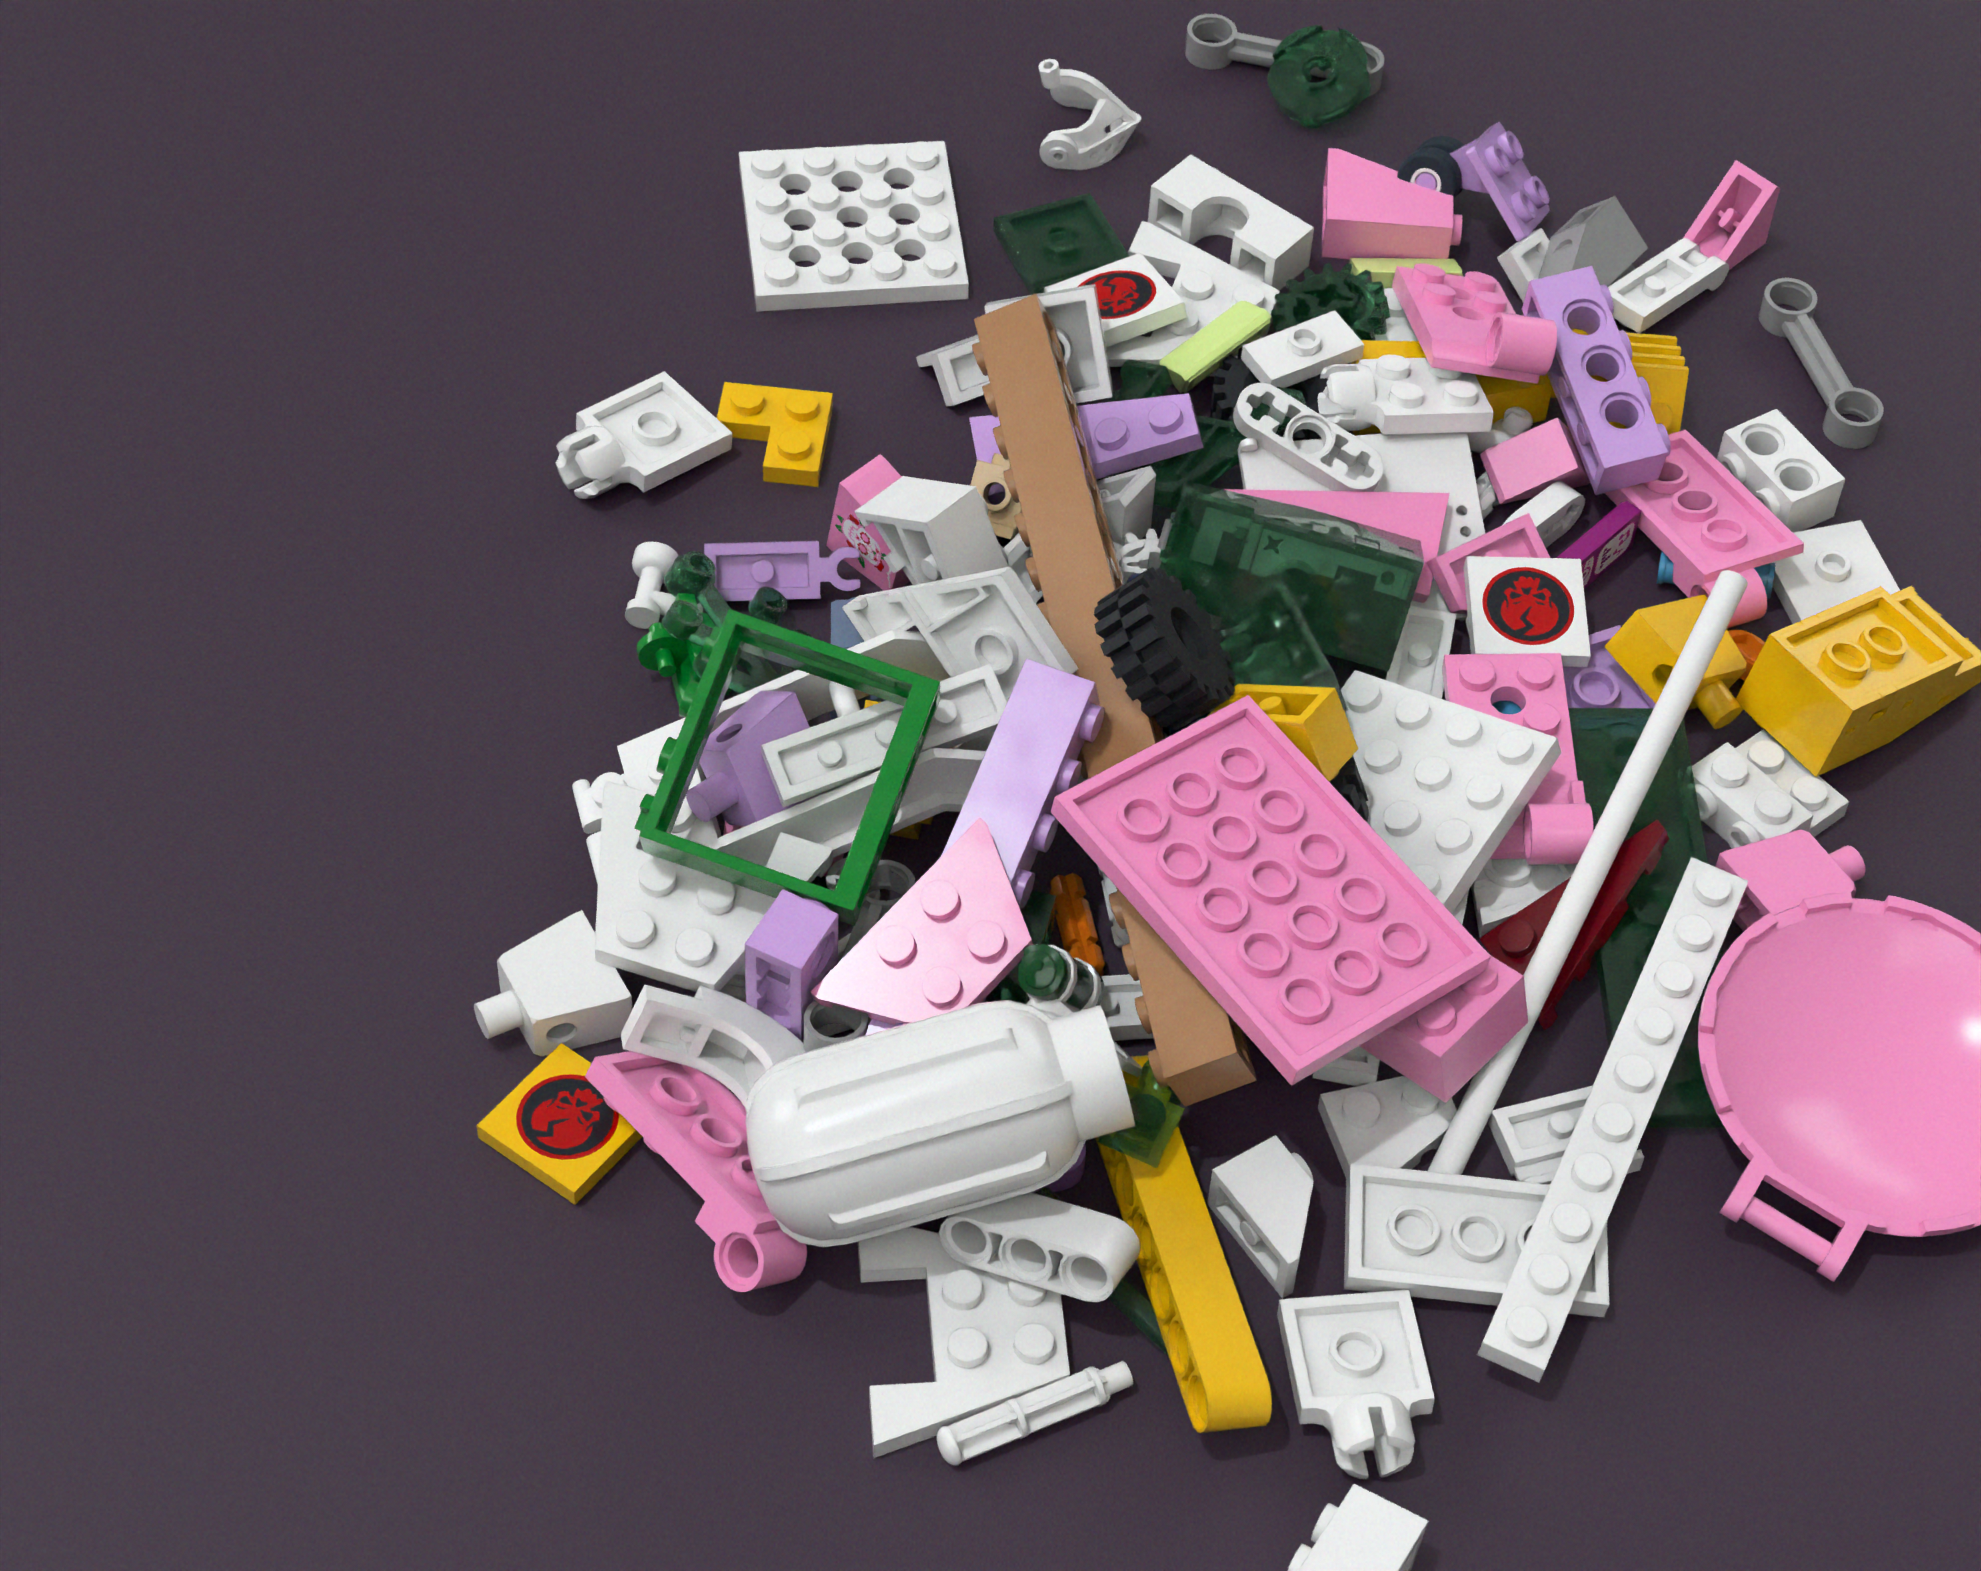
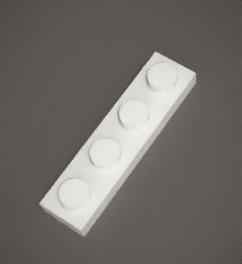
[761,663,1007,807]

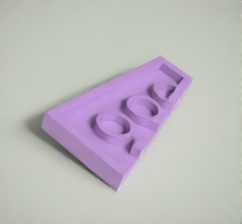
[969,393,1204,505]

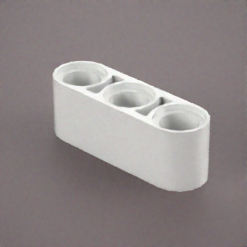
[939,1192,1140,1302]

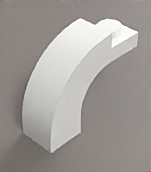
[620,985,806,1109]

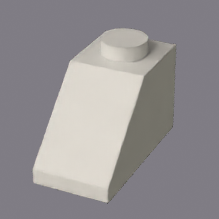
[1207,1135,1314,1299]

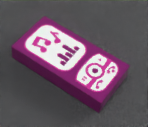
[1557,500,1642,590]

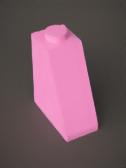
[1321,148,1462,260]

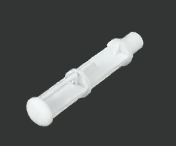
[937,1361,1133,1466]

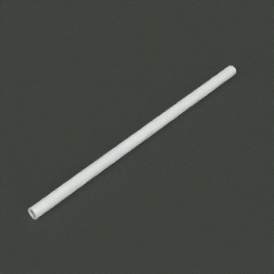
[1428,570,1748,1175]

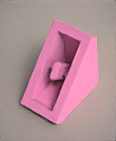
[1683,160,1780,270]
[1480,417,1590,504]

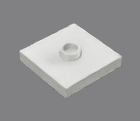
[1773,520,1900,624]

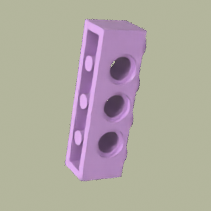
[1522,266,1671,495]

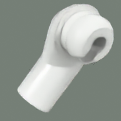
[1467,407,1533,454]

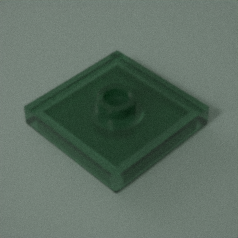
[993,193,1129,295]

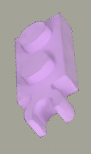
[704,541,860,602]

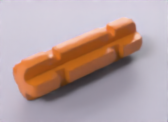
[1049,873,1105,976]

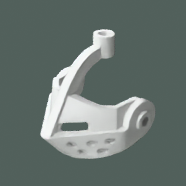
[1038,59,1142,170]

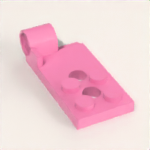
[1392,263,1557,384]
[1605,430,1804,629]
[1442,653,1594,865]
[585,1051,807,1292]

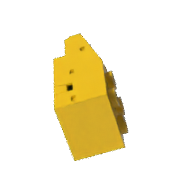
[1736,586,1981,777]

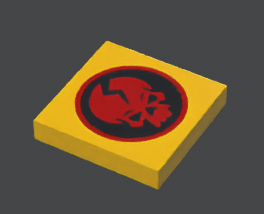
[477,1043,643,1205]

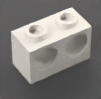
[1717,409,1845,532]

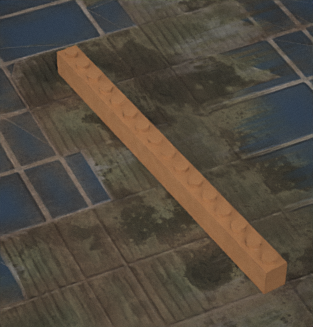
[972,294,1257,1107]

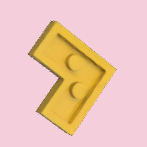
[717,382,833,487]

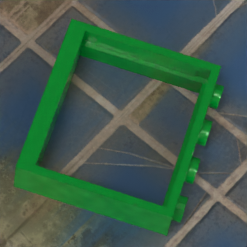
[634,609,940,926]

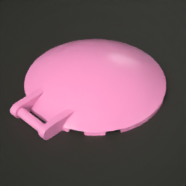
[1698,892,1981,1282]

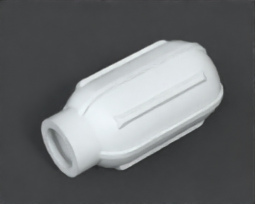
[745,1000,1135,1247]

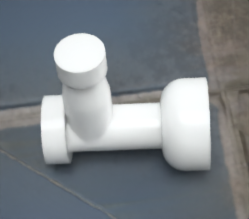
[625,542,705,629]

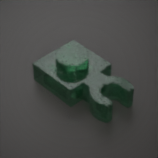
[1098,1060,1185,1168]

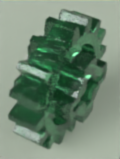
[1271,263,1390,341]

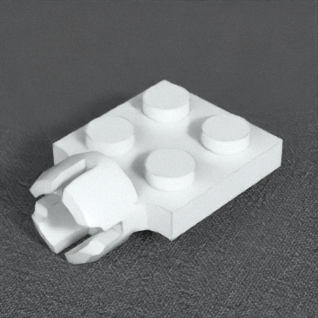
[1318,355,1494,435]
[555,371,733,499]
[1277,1290,1435,1479]

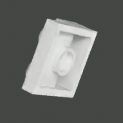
[1678,729,1849,849]

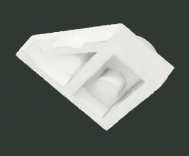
[1318,1076,1457,1177]

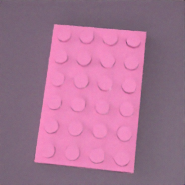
[1051,695,1491,1086]

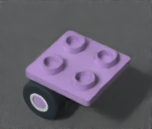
[1397,122,1550,242]

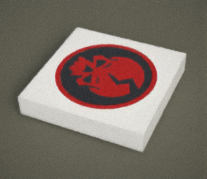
[1044,253,1187,348]
[1463,556,1591,667]

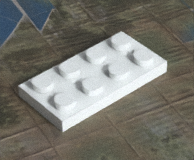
[1344,1163,1609,1317]

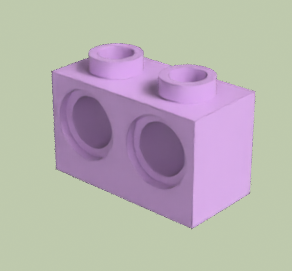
[745,889,838,1041]

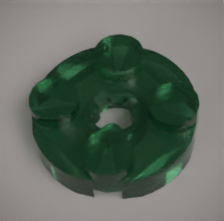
[1268,25,1371,129]

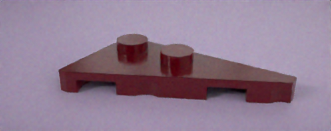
[1479,819,1670,1031]

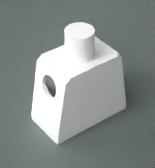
[474,910,632,1056]

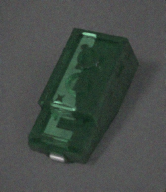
[1157,481,1424,672]

